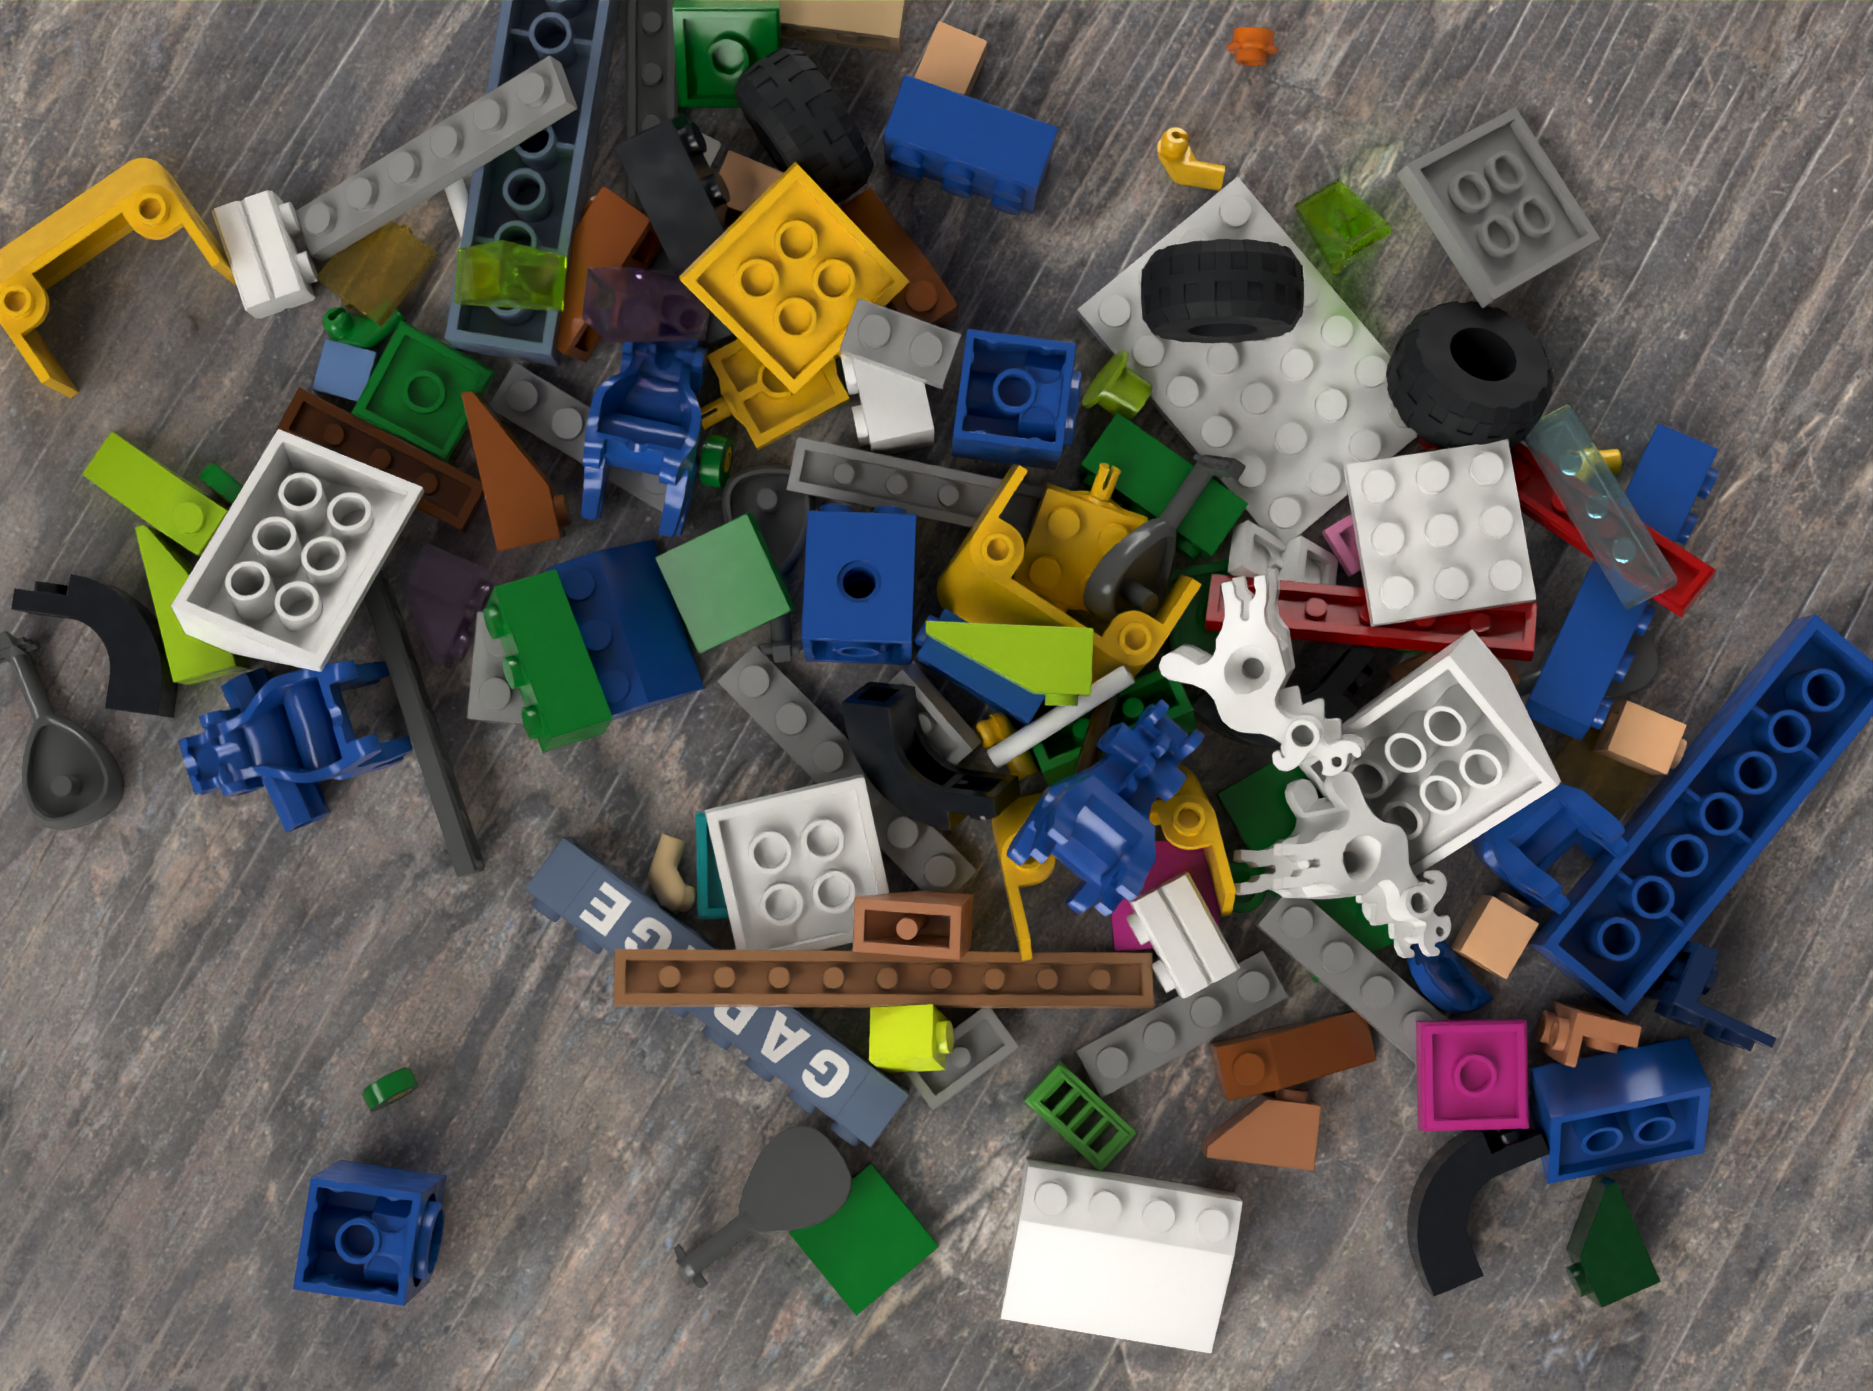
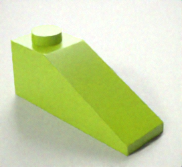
[82,431,229,557]
[135,525,250,685]
[926,621,1094,707]

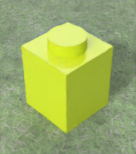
[869,1004,954,1073]

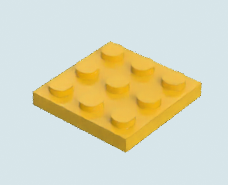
[679,161,910,394]

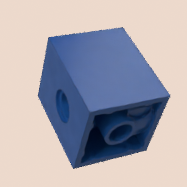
[951,329,1082,470]
[801,504,917,665]
[293,1160,447,1306]

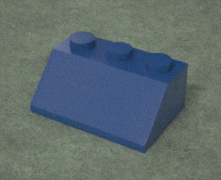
[546,539,705,721]
[1529,1037,1711,1184]

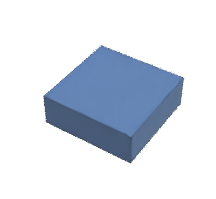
[312,339,380,403]

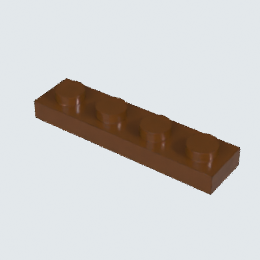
[274,387,485,533]

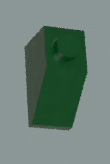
[1566,1174,1661,1308]

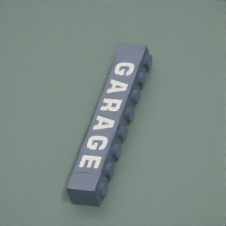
[525,837,910,1147]

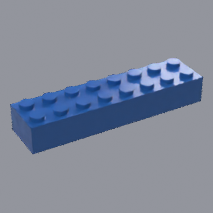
[1528,614,1873,1016]

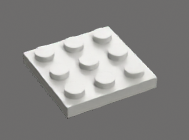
[1344,439,1536,627]
[705,774,889,950]

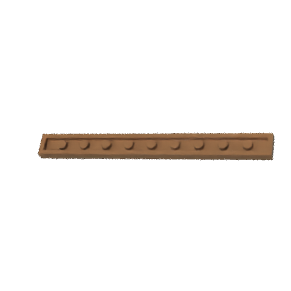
[613,949,1154,1009]

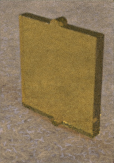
[317,221,439,327]
[1552,719,1656,820]

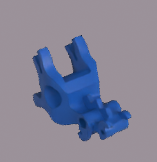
[581,321,707,537]
[178,660,413,797]
[1006,699,1205,917]
[1472,783,1630,915]

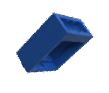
[913,608,1045,726]

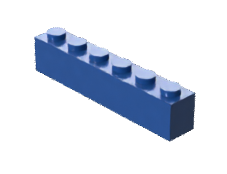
[1525,423,1719,741]

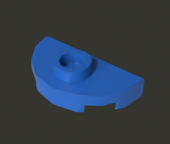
[1407,940,1493,1014]

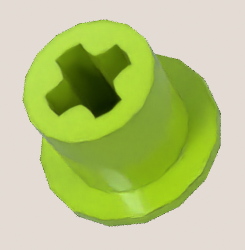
[1082,350,1153,421]

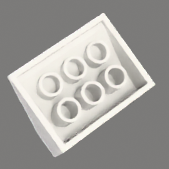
[171,429,424,672]
[1298,629,1561,876]
[1000,1158,1243,1353]

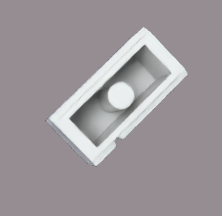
[212,190,319,319]
[1126,871,1240,999]

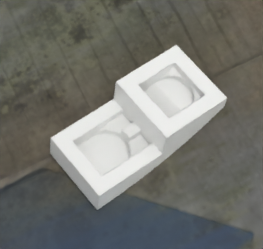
[1228,520,1338,585]

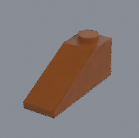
[556,186,662,363]
[839,187,958,328]
[461,391,572,552]
[1209,1010,1377,1101]

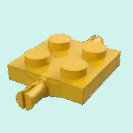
[700,339,850,451]
[1011,463,1148,613]

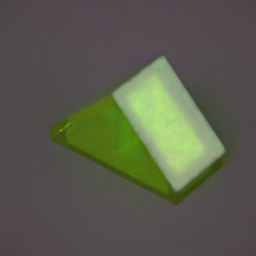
[1294,179,1392,275]
[454,240,567,311]

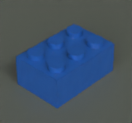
[883,75,1058,215]

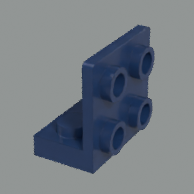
[1643,941,1776,1052]

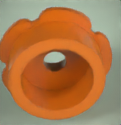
[1226,27,1278,66]

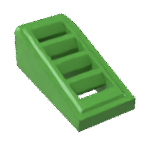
[1023,1059,1137,1172]

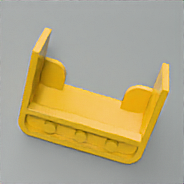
[0,158,236,398]
[936,464,1202,684]
[992,765,1236,961]

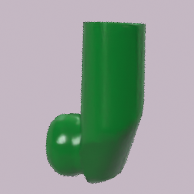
[322,300,406,349]

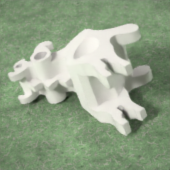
[1159,568,1366,776]
[1233,771,1451,958]

